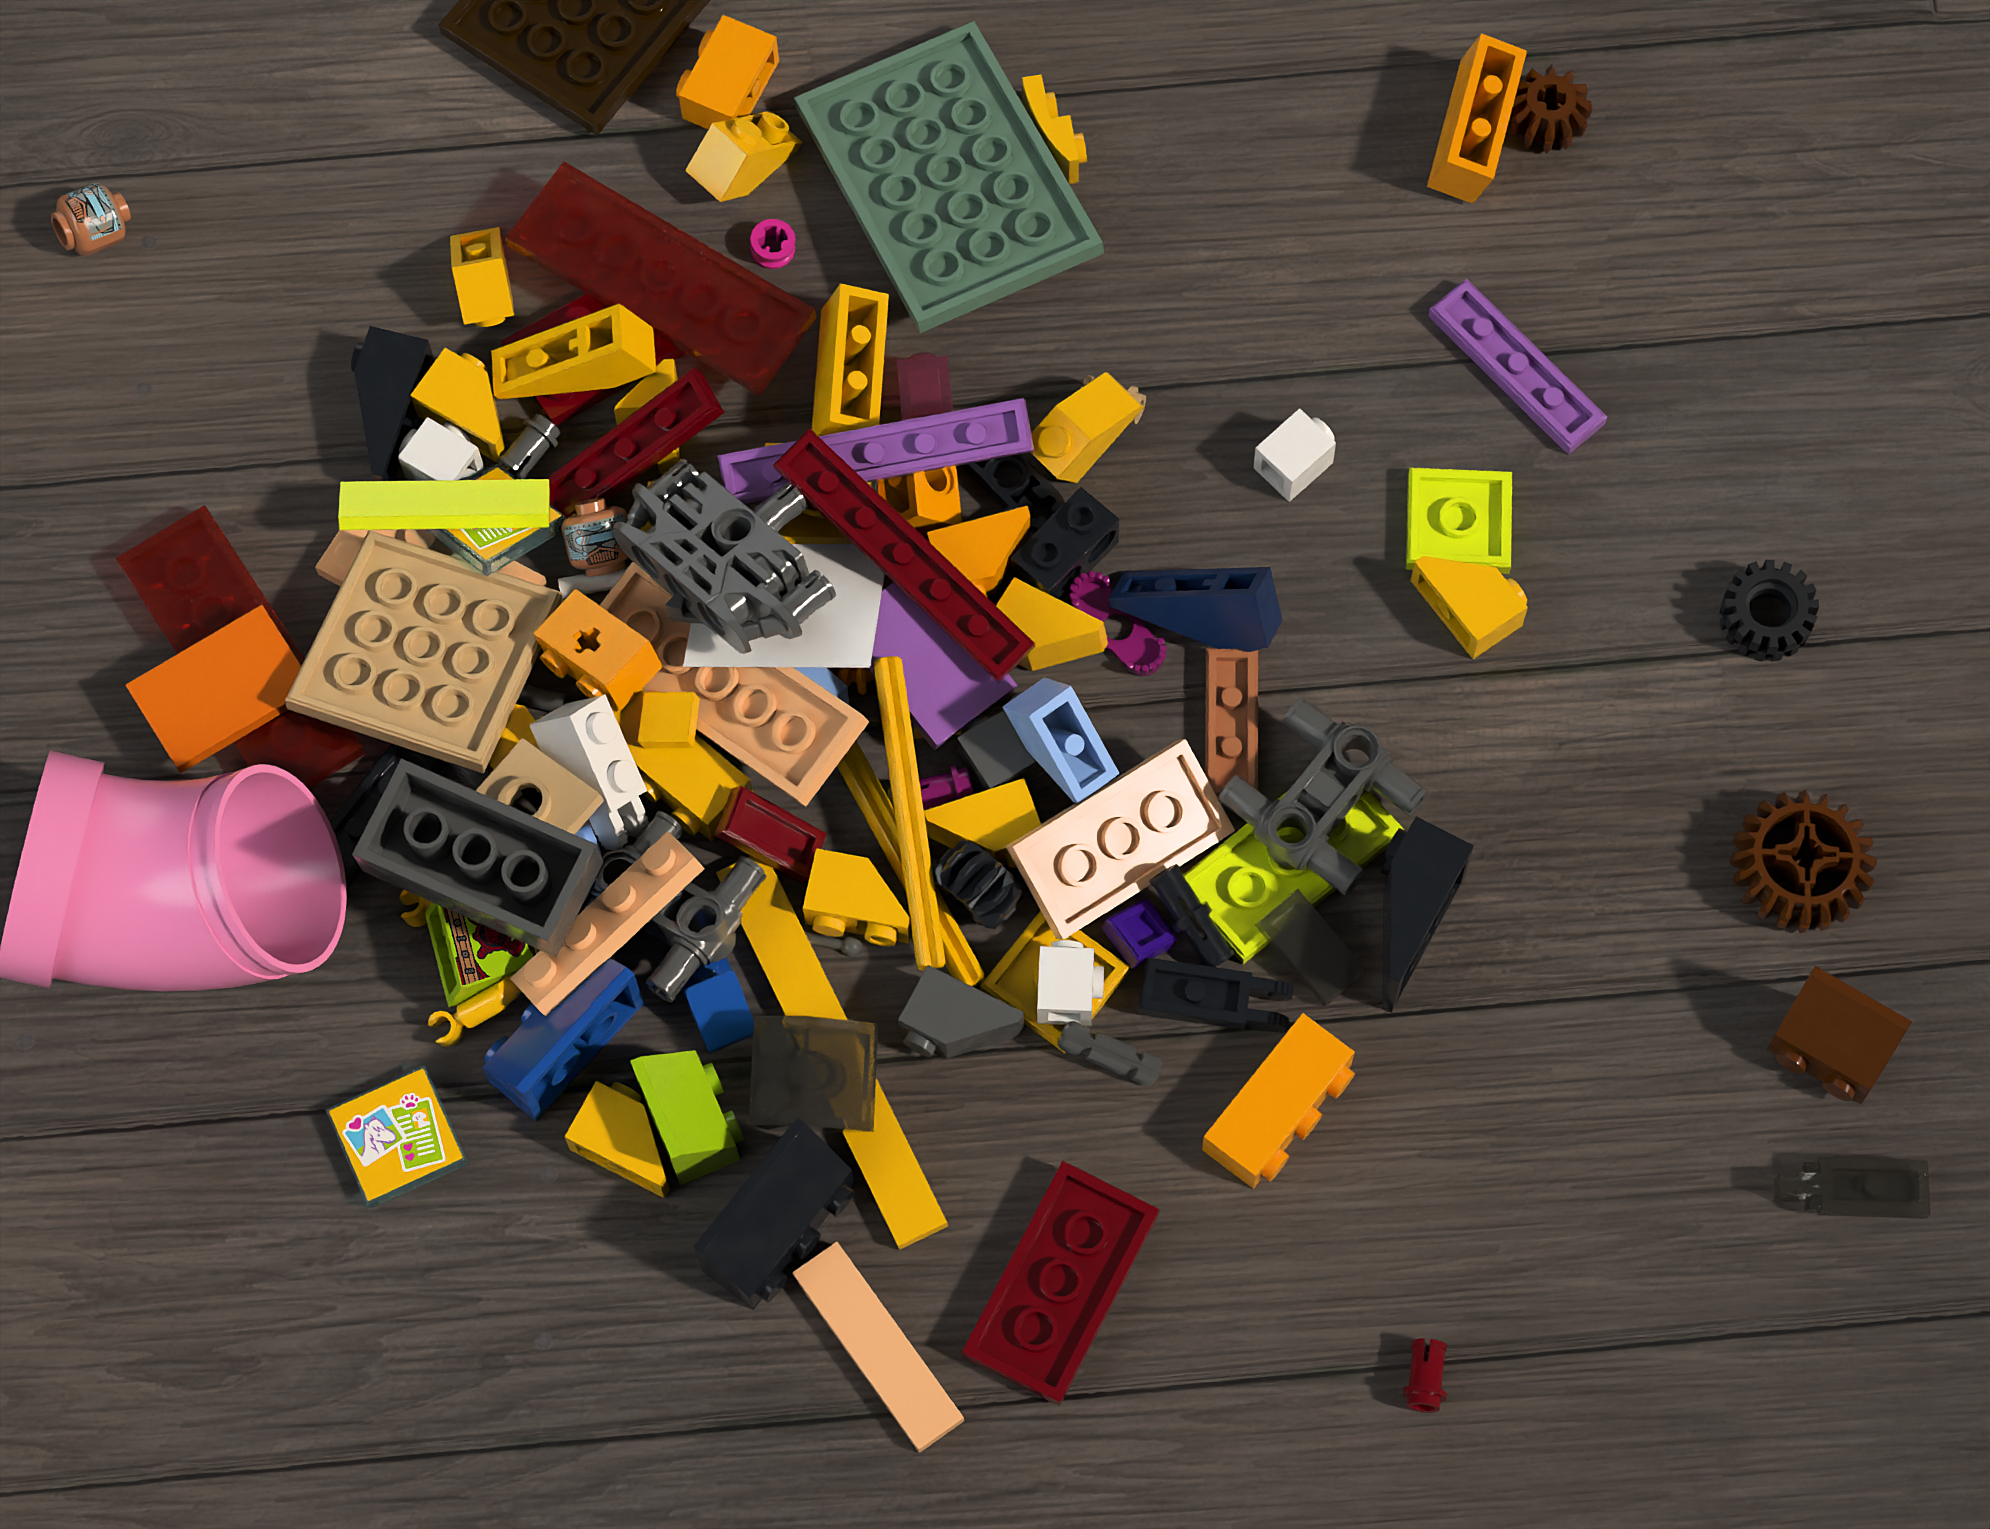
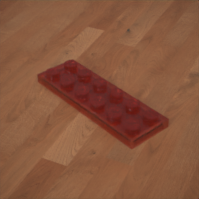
[506,161,816,396]
[116,505,366,789]

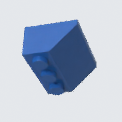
[482,958,644,1122]

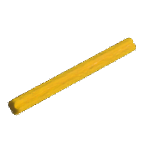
[874,656,945,970]
[837,740,985,988]

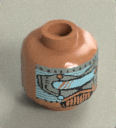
[51,183,131,256]
[561,497,629,577]

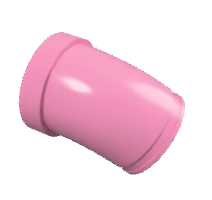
[0,750,347,992]

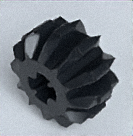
[933,840,1023,929]

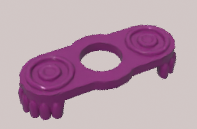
[1070,571,1167,676]

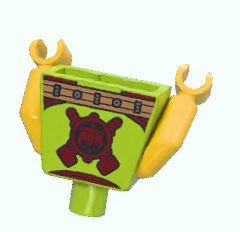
[399,890,540,1047]

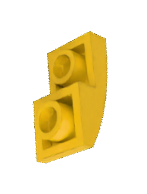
[1022,74,1087,184]

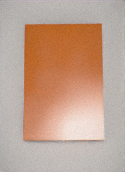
[126,605,301,774]

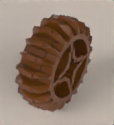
[1730,789,1877,934]

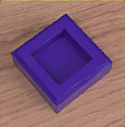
[1101,898,1178,970]

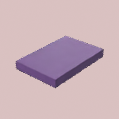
[868,583,1017,750]

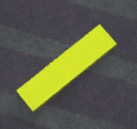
[338,479,550,530]

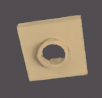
[476,738,604,835]

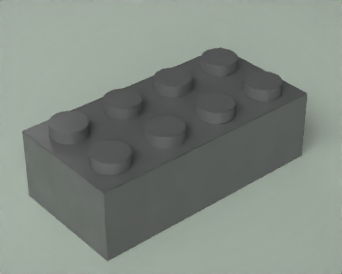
[352,758,604,957]

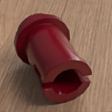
[1402,1338,1447,1413]

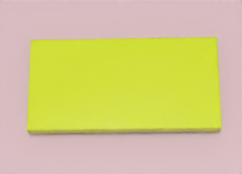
[1183,791,1404,964]

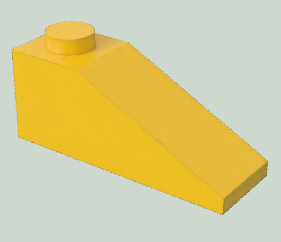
[491,304,656,399]

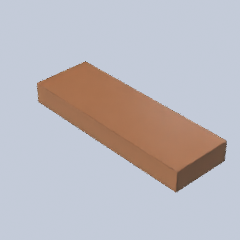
[1205,648,1258,800]

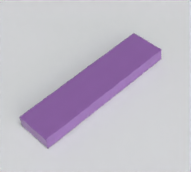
[1428,278,1607,455]

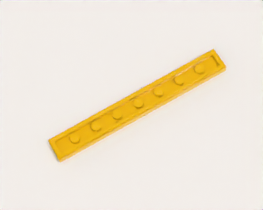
[716,856,948,1250]

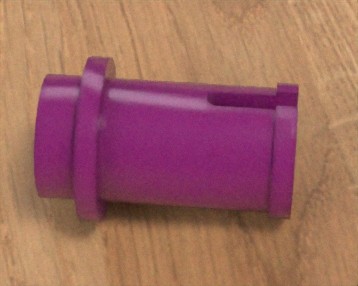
[919,765,974,810]

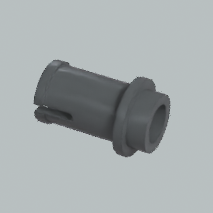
[497,414,560,479]

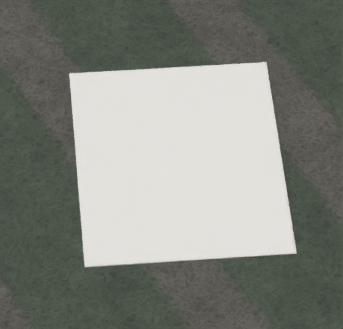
[683,544,884,668]

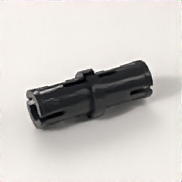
[1149,863,1235,967]

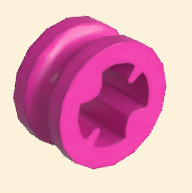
[750,219,795,269]

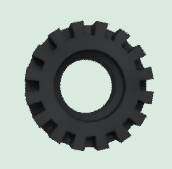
[1719,560,1819,662]

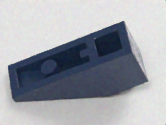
[1108,567,1283,652]

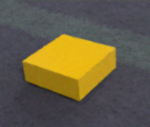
[638,692,700,748]

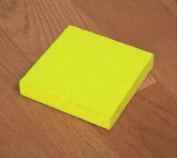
[1406,468,1512,574]

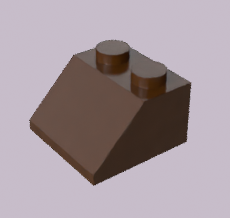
[1767,966,1912,1104]

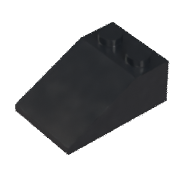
[1381,816,1474,1013]

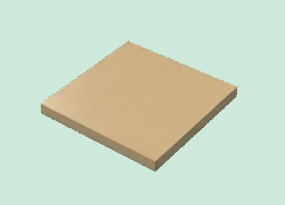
[285,530,563,774]

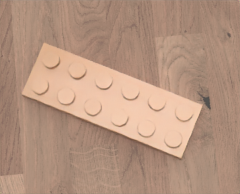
[600,562,869,807]

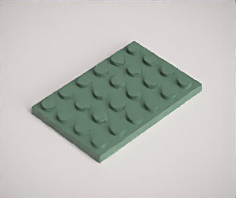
[794,21,1104,333]

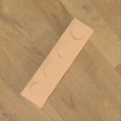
[510,831,705,1017]

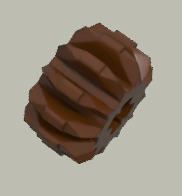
[1510,64,1592,154]

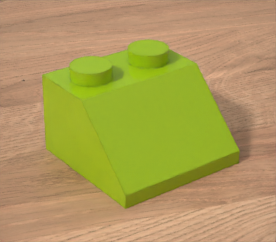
[630,1050,744,1185]

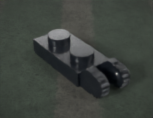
[1138,958,1294,1033]

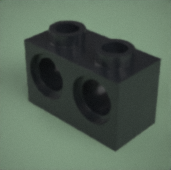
[1011,487,1120,601]

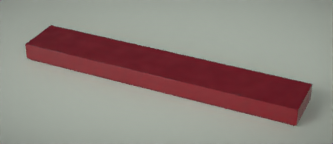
[773,428,1035,684]

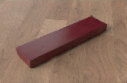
[547,368,725,531]

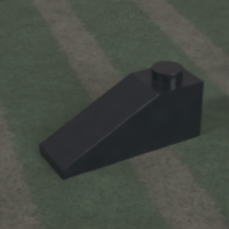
[351,326,435,481]

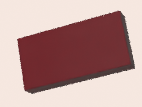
[715,785,827,883]

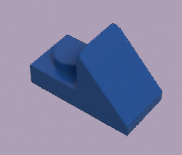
[681,958,758,1054]

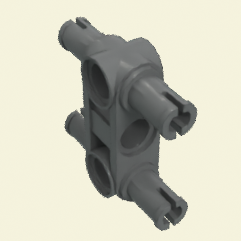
[1218,697,1429,896]
[583,811,766,1003]

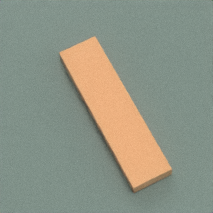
[792,1242,964,1453]

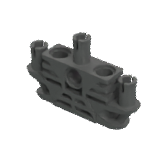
[612,458,836,654]

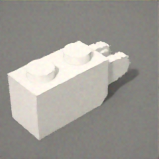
[529,695,650,851]

